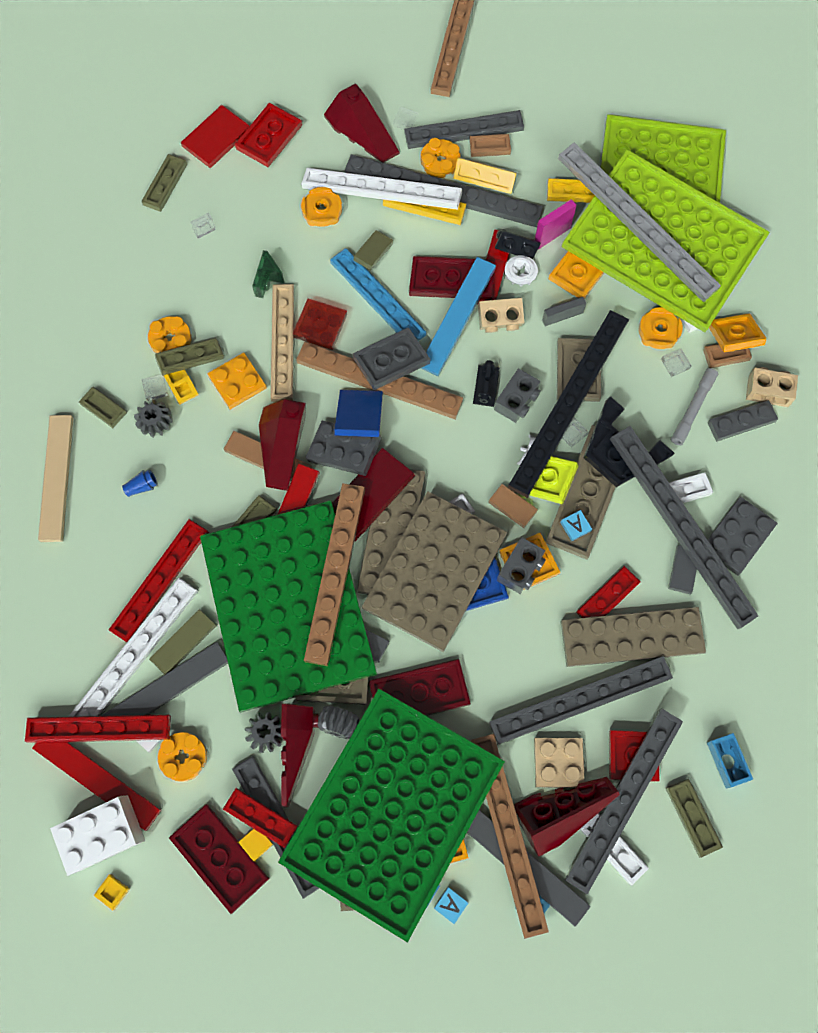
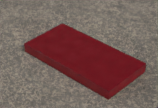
[409,256,496,300]
[332,448,415,542]
[369,659,471,716]
[169,804,270,914]

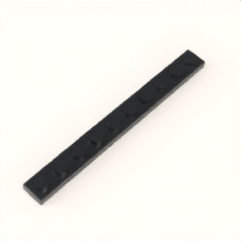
[508,310,629,498]

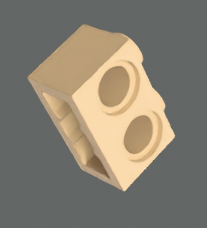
[478,298,524,333]
[746,367,798,407]

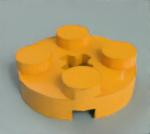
[421,138,461,178]
[301,187,342,227]
[639,307,683,349]
[148,316,192,353]
[158,732,207,782]

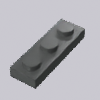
[708,400,778,442]

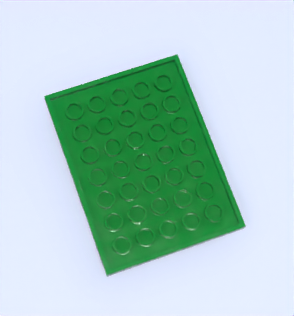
[200,501,377,713]
[278,689,505,943]

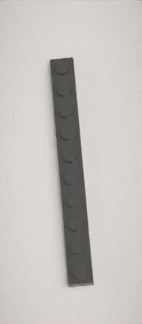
[345,154,543,228]
[610,426,758,629]

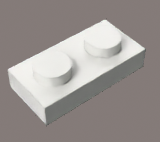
[669,472,713,503]

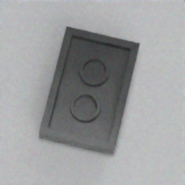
[353,327,430,390]
[306,420,382,476]
[708,497,778,576]

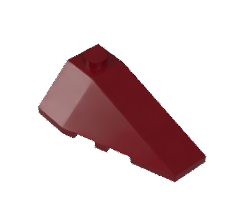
[324,83,400,163]
[259,399,306,491]
[281,704,319,807]
[514,777,620,856]

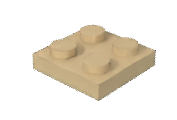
[534,738,584,788]

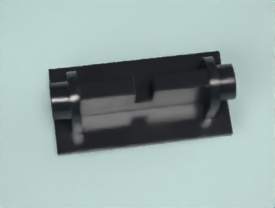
[495,229,541,260]
[473,360,500,407]

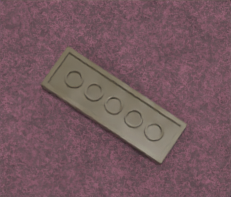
[546,425,615,560]
[357,469,425,595]
[561,607,706,667]

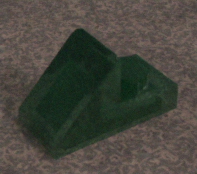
[252,250,284,298]

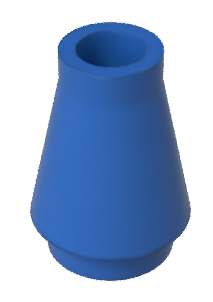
[122,470,158,497]

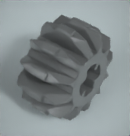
[134,399,173,438]
[318,706,359,739]
[245,712,283,753]

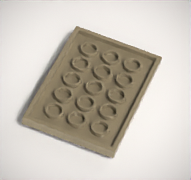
[362,491,508,653]

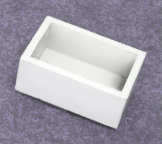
[50,795,145,876]

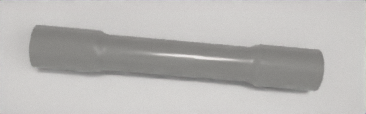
[671,368,718,446]

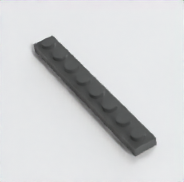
[489,656,673,745]
[565,709,683,894]

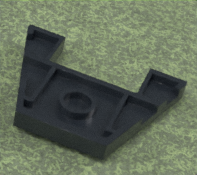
[583,396,675,488]

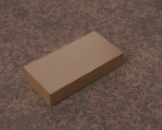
[469,134,511,157]
[703,344,752,368]
[488,484,538,528]

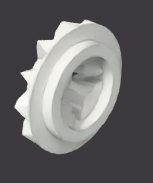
[504,255,538,287]

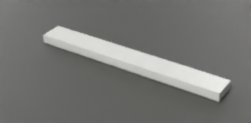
[301,168,462,210]
[68,578,198,717]

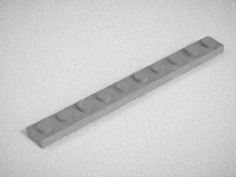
[558,142,721,302]

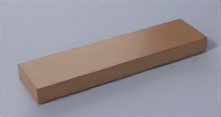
[224,431,312,481]

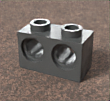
[494,368,541,423]
[497,537,546,595]

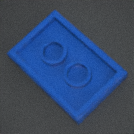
[334,390,383,437]
[466,558,509,611]

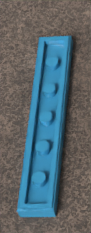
[330,248,426,341]
[421,257,496,376]

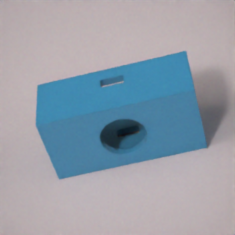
[707,733,753,789]

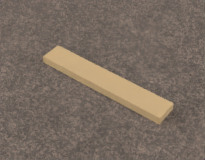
[271,284,294,402]
[38,415,73,542]

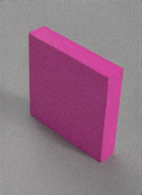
[535,199,577,249]

